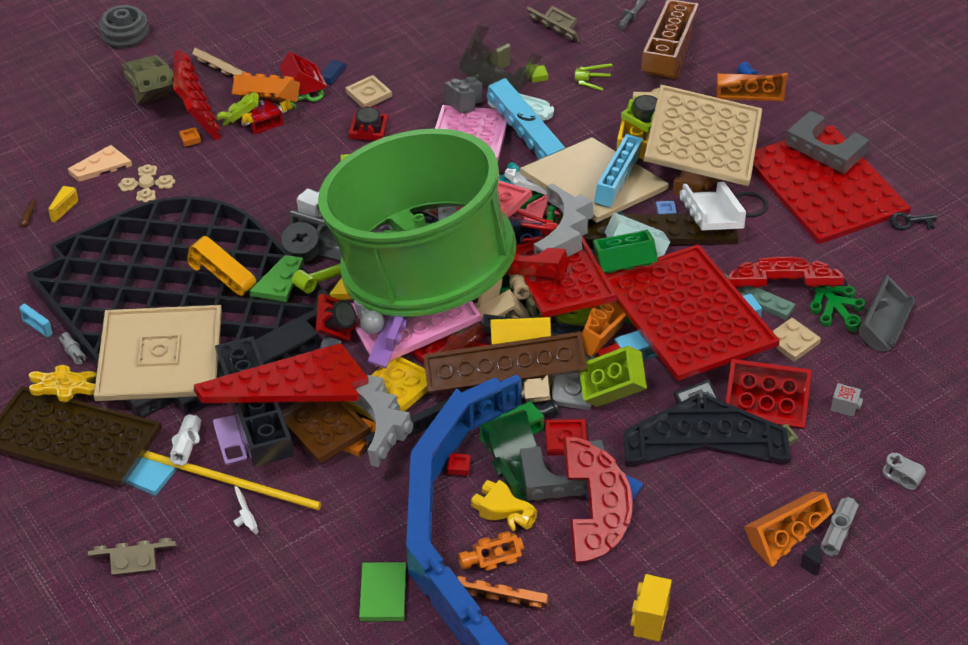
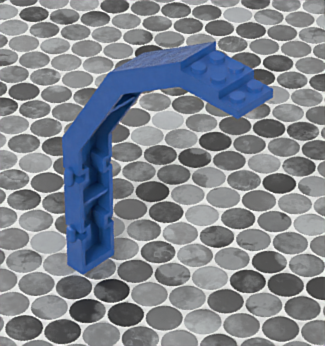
[406,375,522,645]

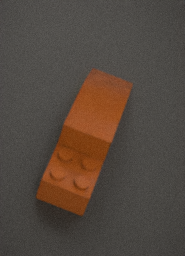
[641,0,699,79]

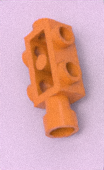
[458,531,524,570]

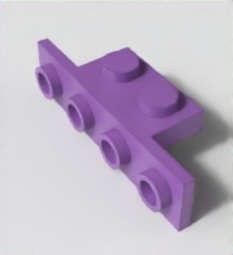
[367,315,408,369]

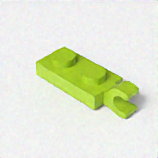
[217,92,259,126]

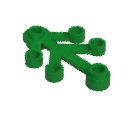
[810,285,865,332]

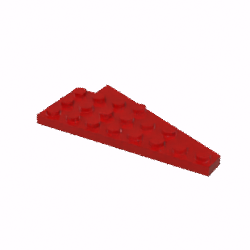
[173,49,221,141]
[194,343,368,403]

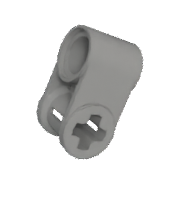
[883,453,926,490]

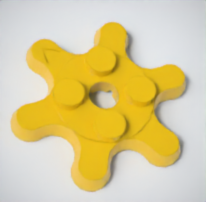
[29,365,97,402]

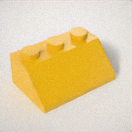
[491,317,551,344]

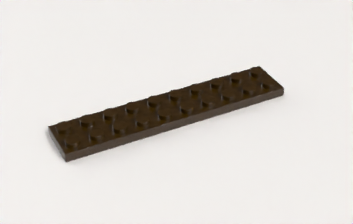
[554,214,739,244]

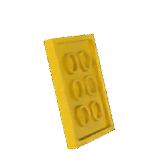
[344,357,428,421]

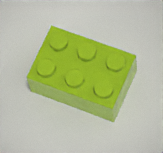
[580,345,647,407]

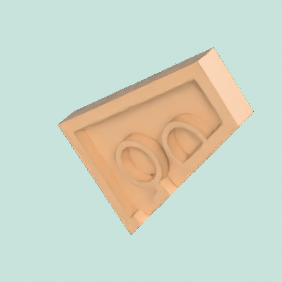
[68,145,132,182]

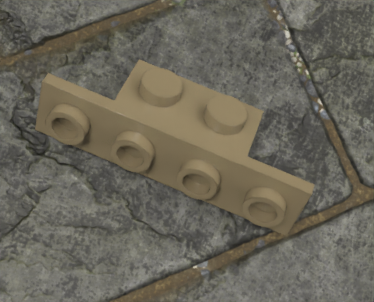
[526,6,580,43]
[88,538,178,575]

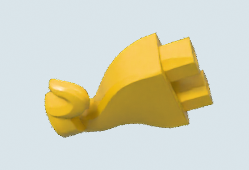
[471,480,537,531]

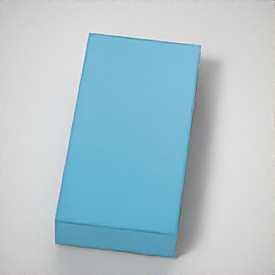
[19,303,53,338]

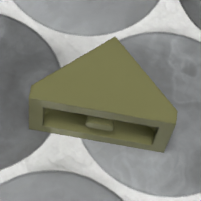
[481,43,510,71]

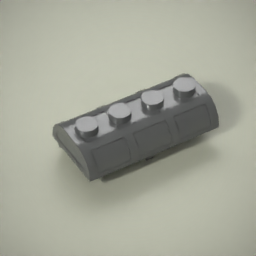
[289,210,342,262]
[859,275,915,352]

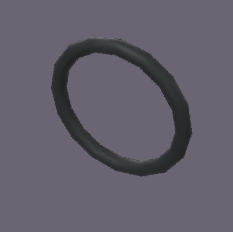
[735,191,768,217]

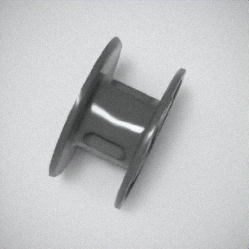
[282,222,320,262]

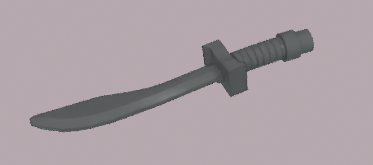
[618,0,647,30]

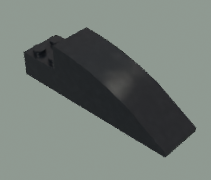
[215,336,294,467]

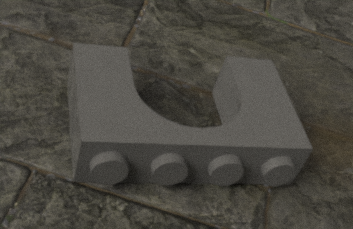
[785,111,869,174]
[520,440,604,501]

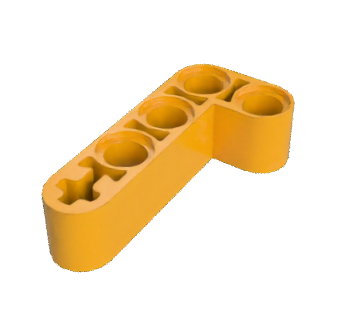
[187,236,256,295]

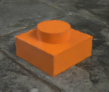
[179,127,201,147]

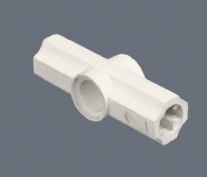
[170,414,201,466]

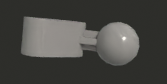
[354,300,385,335]

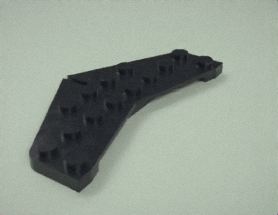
[623,393,791,466]

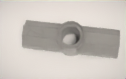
[820,497,859,557]

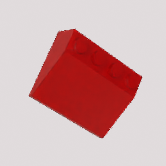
[726,359,812,429]

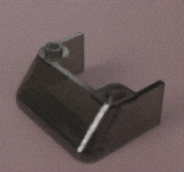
[459,24,542,92]

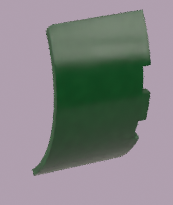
[481,409,550,501]

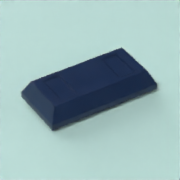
[321,60,347,85]

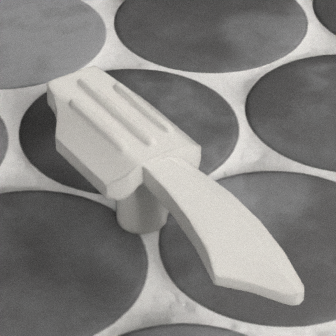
[234,486,259,534]

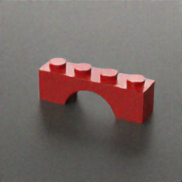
[506,248,569,278]

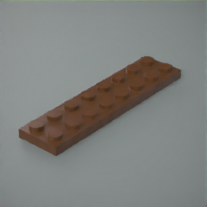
[423,332,587,394]

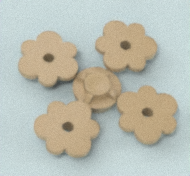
[118,164,175,203]

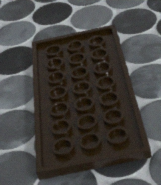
[0,386,162,487]

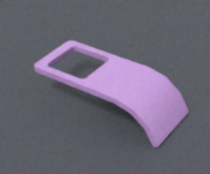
[213,414,247,465]

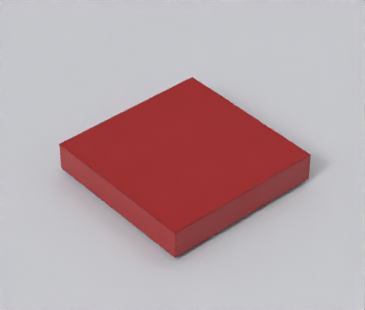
[545,419,587,455]

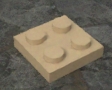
[345,75,392,108]
[773,318,821,362]

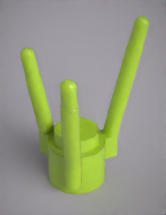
[575,64,613,91]

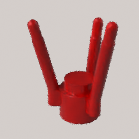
[516,210,557,242]

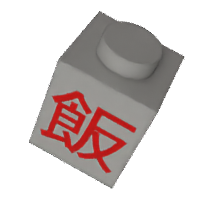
[830,383,863,417]

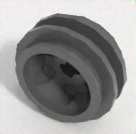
[99,5,149,48]

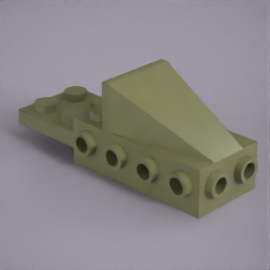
[121,55,174,104]

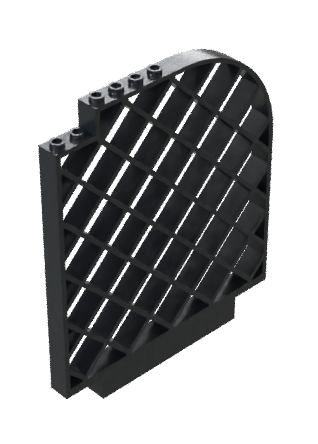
[26,196,330,418]

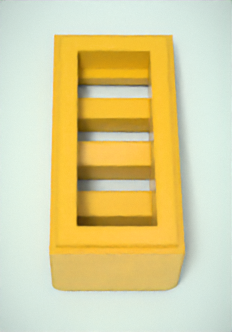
[48,186,78,223]

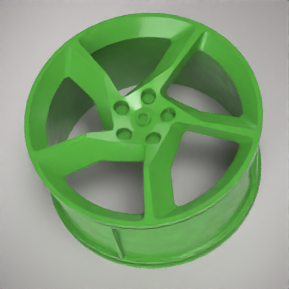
[318,129,517,317]

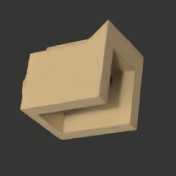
[521,374,550,402]

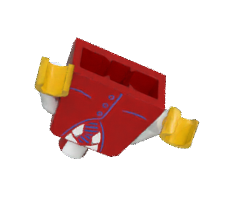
[241,99,293,135]

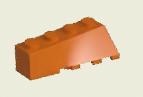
[232,72,300,103]
[716,73,788,101]
[582,301,627,357]
[744,492,833,567]

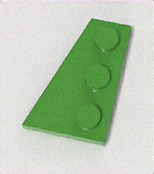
[250,255,304,302]

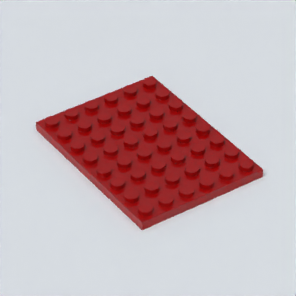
[752,125,911,244]
[605,244,780,381]

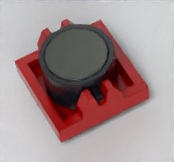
[349,106,388,141]
[316,293,358,342]

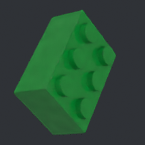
[593,229,658,274]

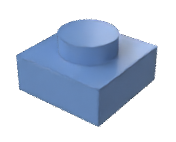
[656,201,676,214]

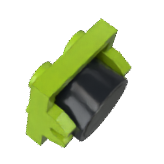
[621,95,657,133]

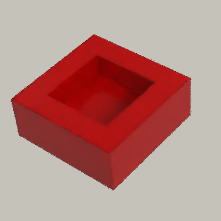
[448,453,471,476]

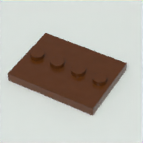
[282,401,371,464]

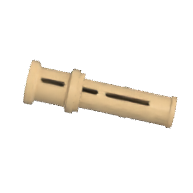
[508,274,530,299]

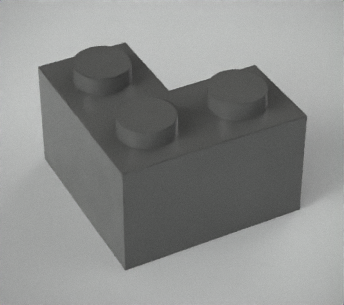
[444,77,482,113]

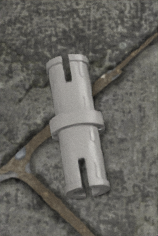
[59,332,86,364]

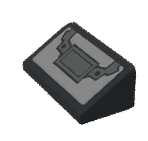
[673,379,718,407]

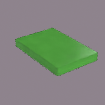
[359,562,406,622]

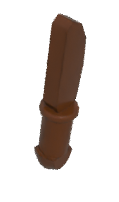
[20,198,36,227]

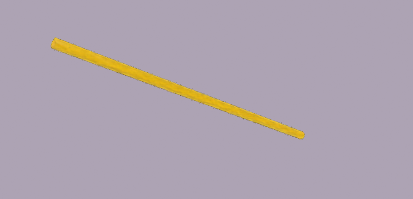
[143,451,321,510]

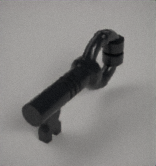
[889,211,936,230]

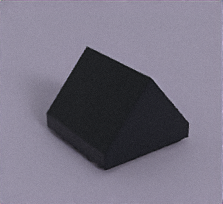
[800,545,821,575]

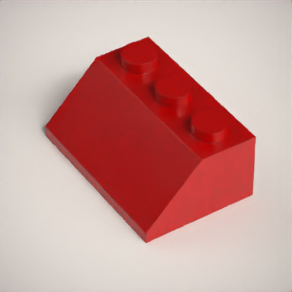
[279,51,327,95]

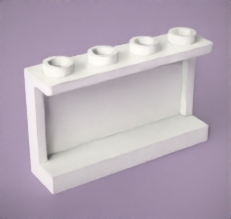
[680,182,746,230]

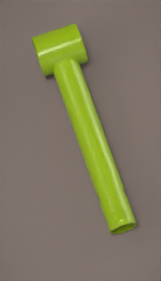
[292,264,342,293]

